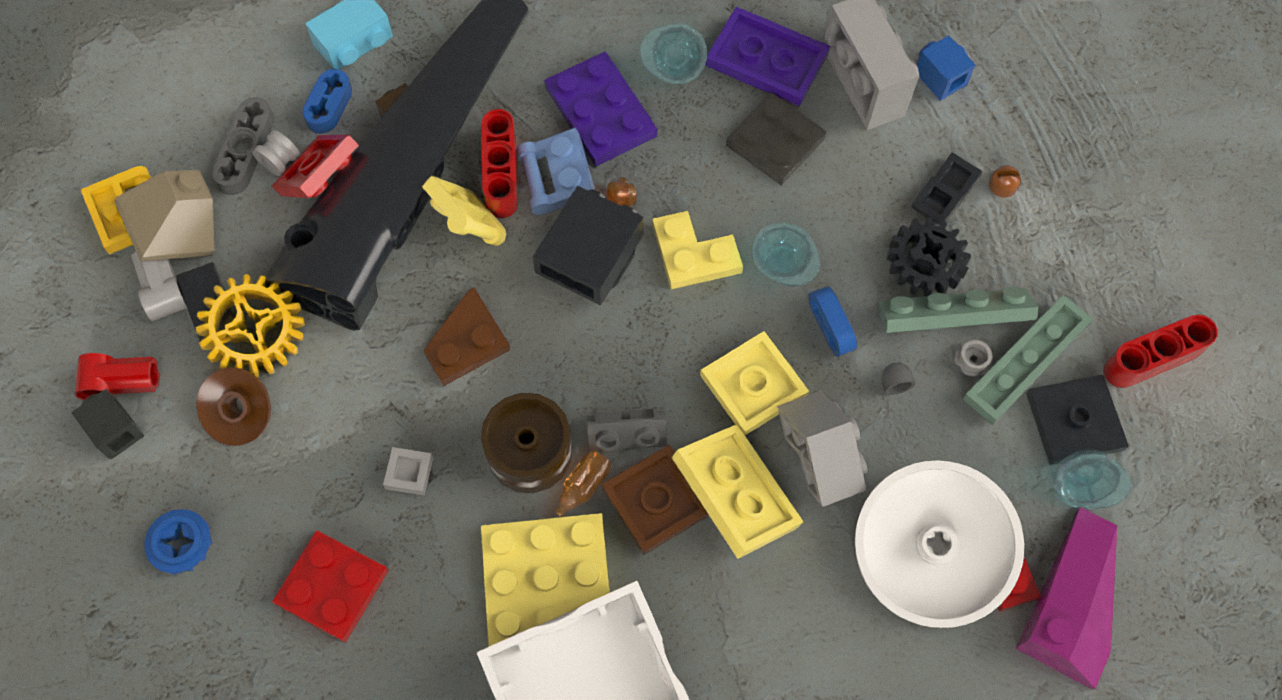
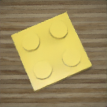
[700,331,809,436]

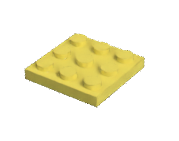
[481,513,610,647]

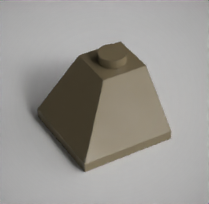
[115,170,215,262]

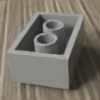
[823,0,919,130]

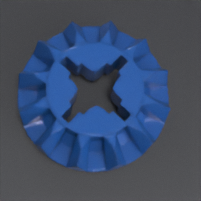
[144,509,213,575]

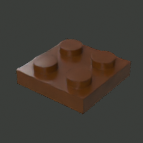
[601,444,709,556]

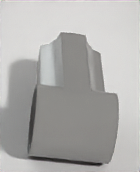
[131,252,187,321]

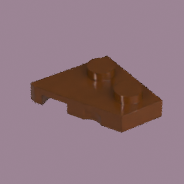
[423,287,510,387]

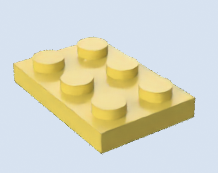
[672,424,803,559]

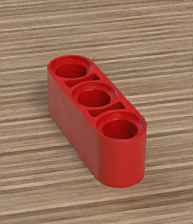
[481,109,518,219]
[1103,314,1218,388]

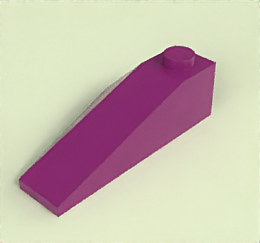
[1016,507,1118,690]

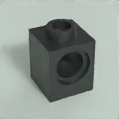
[71,389,145,460]

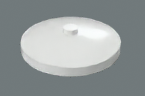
[855,461,1024,628]

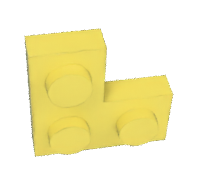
[652,211,743,289]

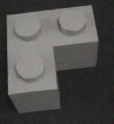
[777,390,868,507]

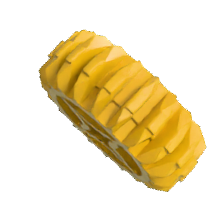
[196,274,305,378]

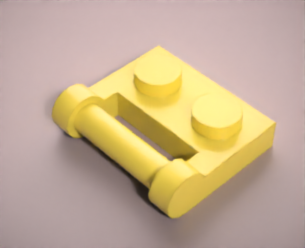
[422,176,506,246]

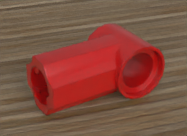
[74,353,160,400]

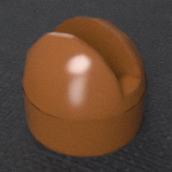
[989,165,1021,198]

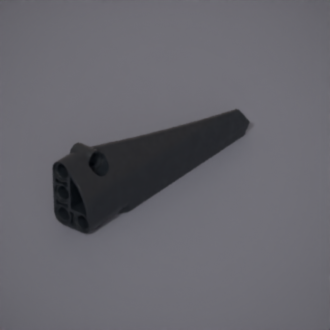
[265,0,528,331]

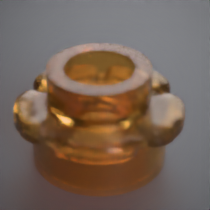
[607,177,637,207]

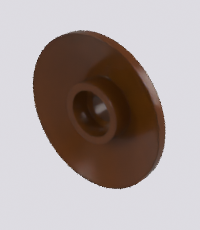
[196,367,271,446]

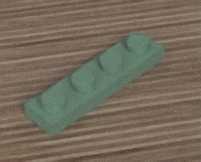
[878,287,1039,333]
[963,295,1093,425]

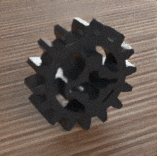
[887,217,971,297]

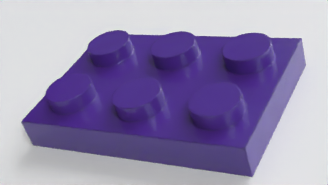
[705,6,830,107]
[544,51,658,167]

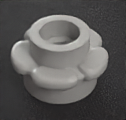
[954,340,992,377]

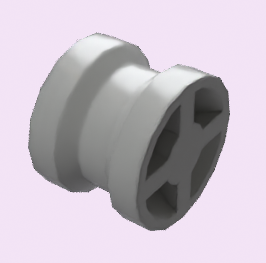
[252,130,300,176]

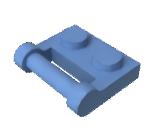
[516,128,595,215]

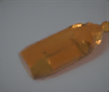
[555,450,612,517]

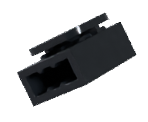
[533,185,644,306]

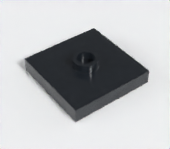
[1026,375,1129,465]

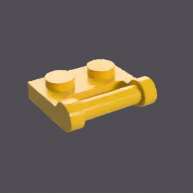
[80,166,151,255]

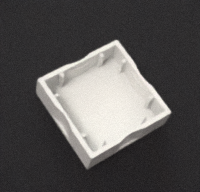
[477,581,689,700]

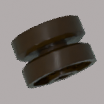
[481,393,573,493]

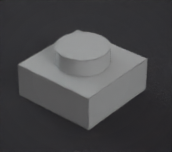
[383,447,433,496]

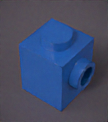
[917,35,976,101]

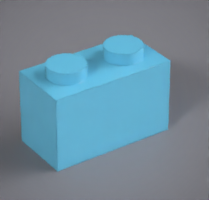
[305,0,393,69]

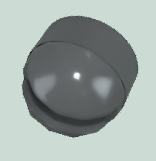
[882,362,916,395]

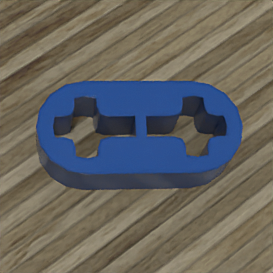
[302,69,352,134]
[808,286,857,357]

